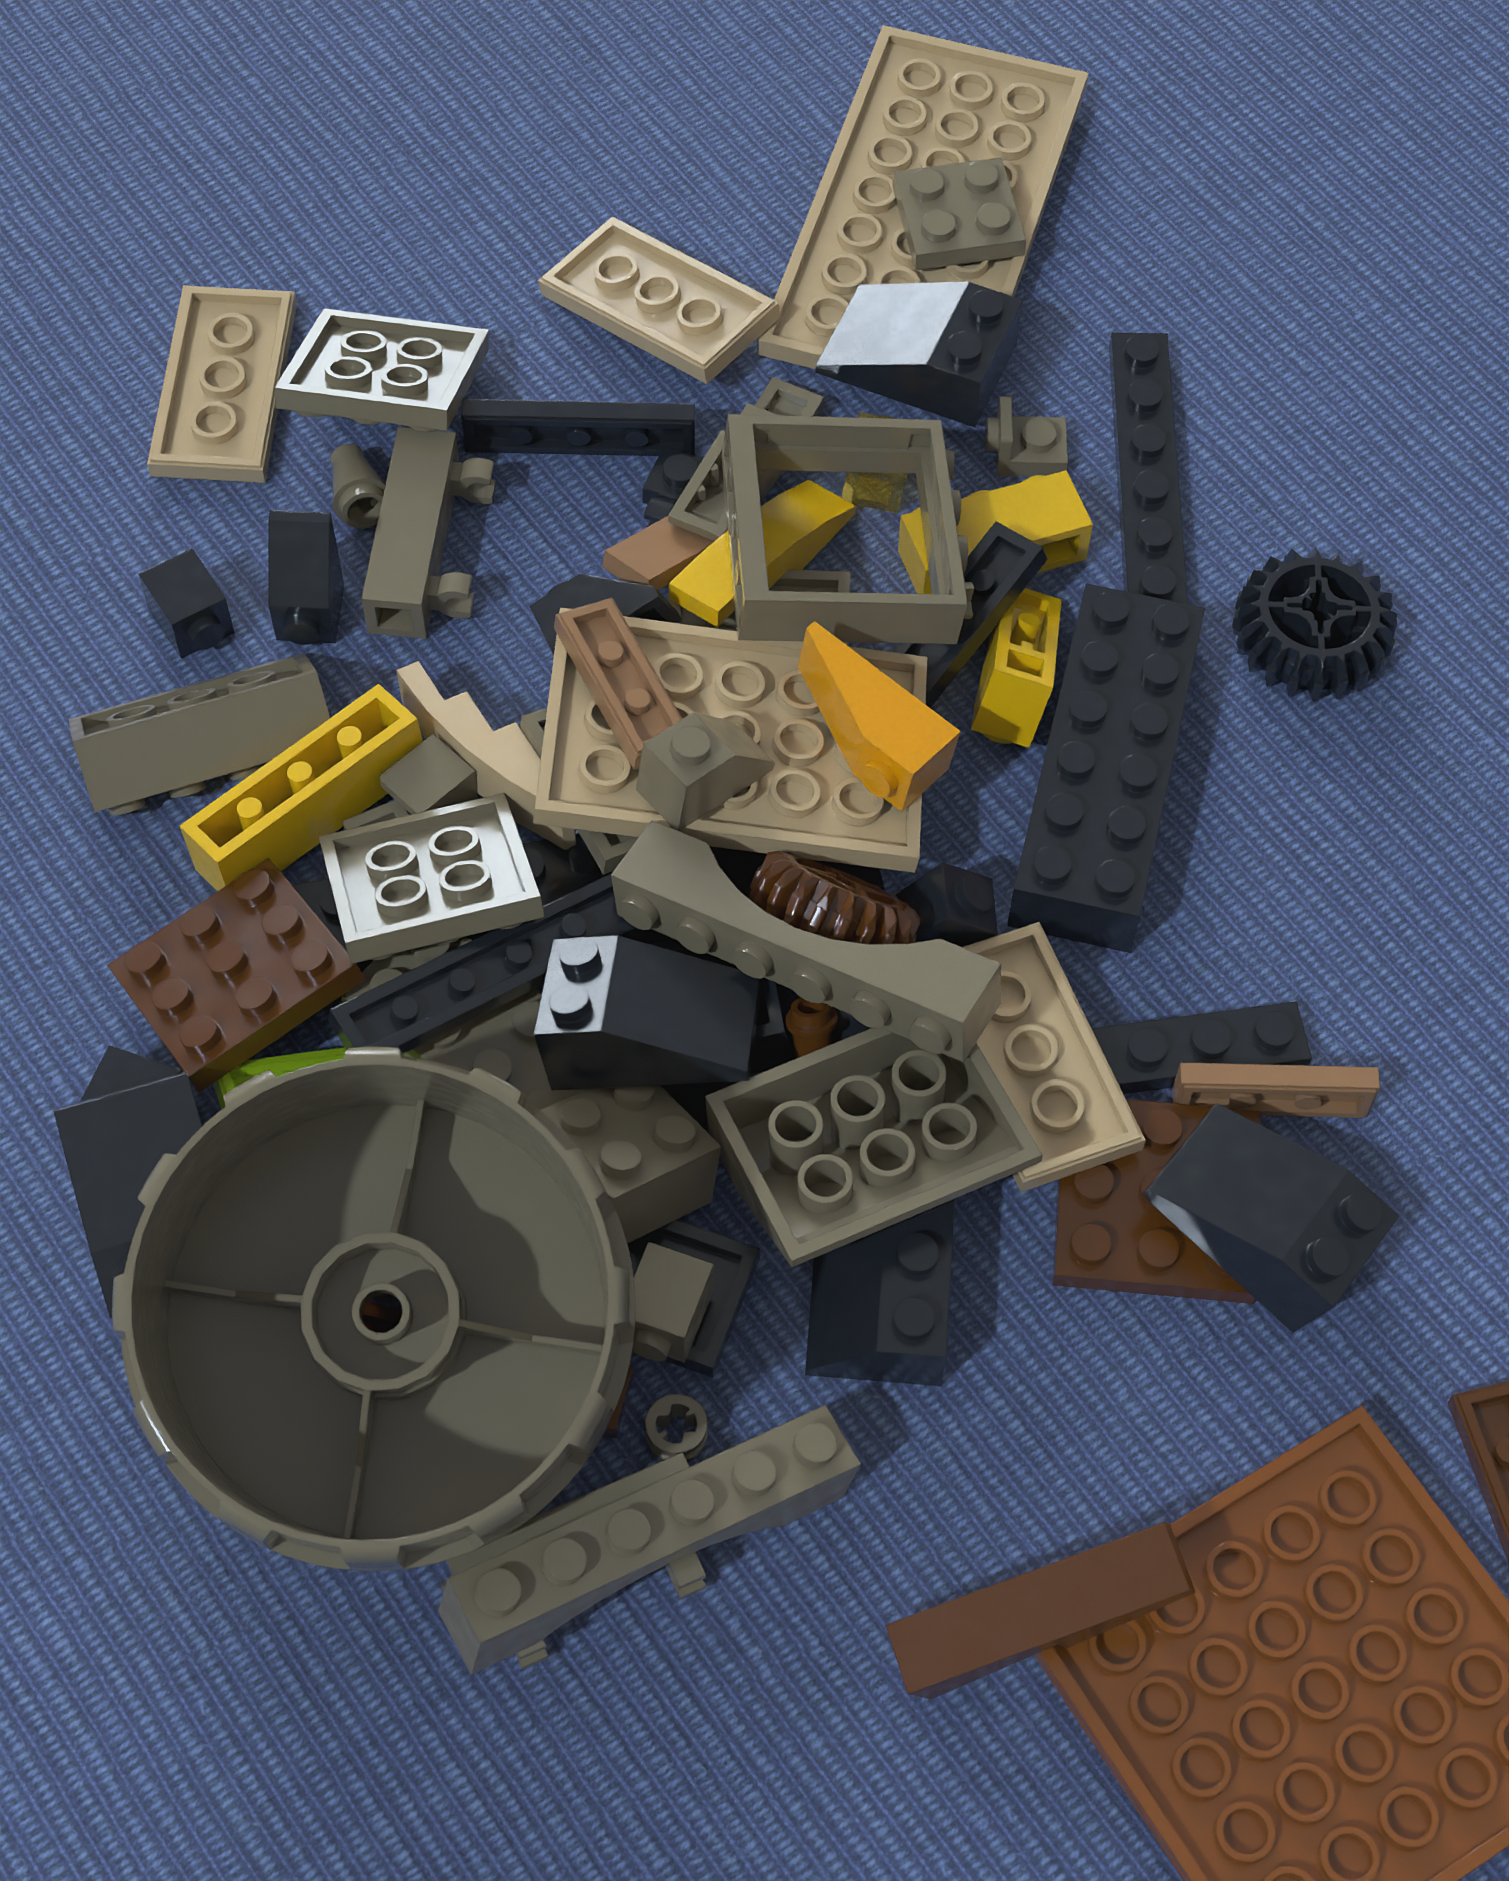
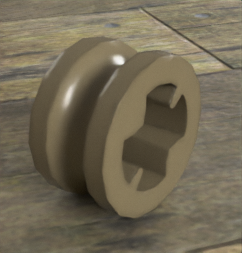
[645,1394,708,1463]

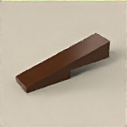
[885,1522,1196,1699]

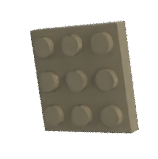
[275,309,489,432]
[319,793,544,964]

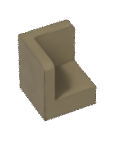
[380,734,479,814]

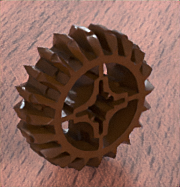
[748,851,920,945]

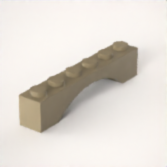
[611,820,1001,1062]
[438,1405,861,1675]

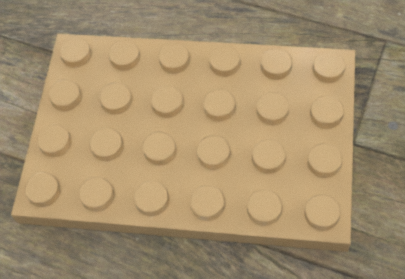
[533,608,927,873]

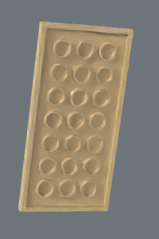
[758,25,1089,369]

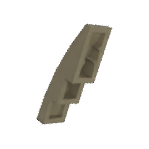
[668,377,824,541]

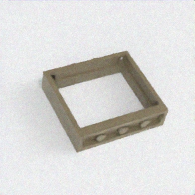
[721,414,974,644]

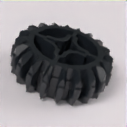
[1232,547,1397,702]

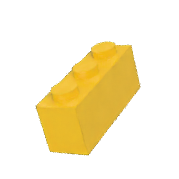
[898,470,1093,594]

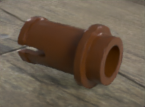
[785,997,838,1060]

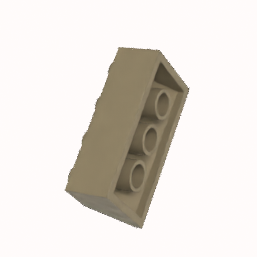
[69,653,330,815]

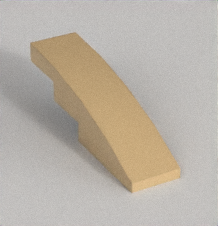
[396,661,576,850]

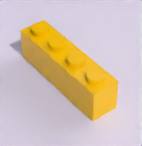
[180,684,423,891]

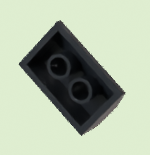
[805,1199,955,1386]

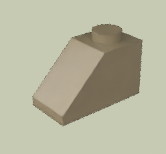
[636,713,775,831]

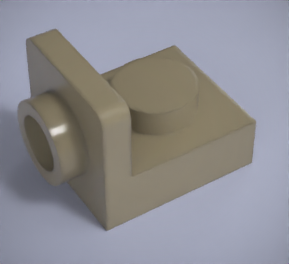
[985,396,1068,477]

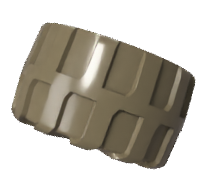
[112,1047,636,1571]

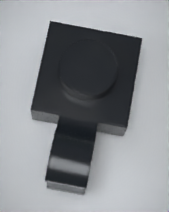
[643,446,704,526]

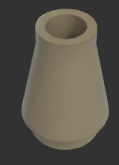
[330,444,385,529]

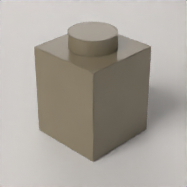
[632,1242,714,1363]

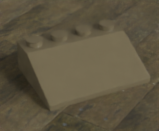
[705,1028,1043,1267]

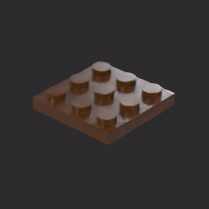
[107,858,365,1092]
[1052,1099,1260,1304]

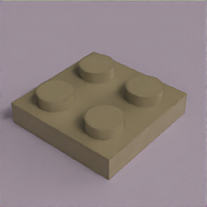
[893,157,1026,270]

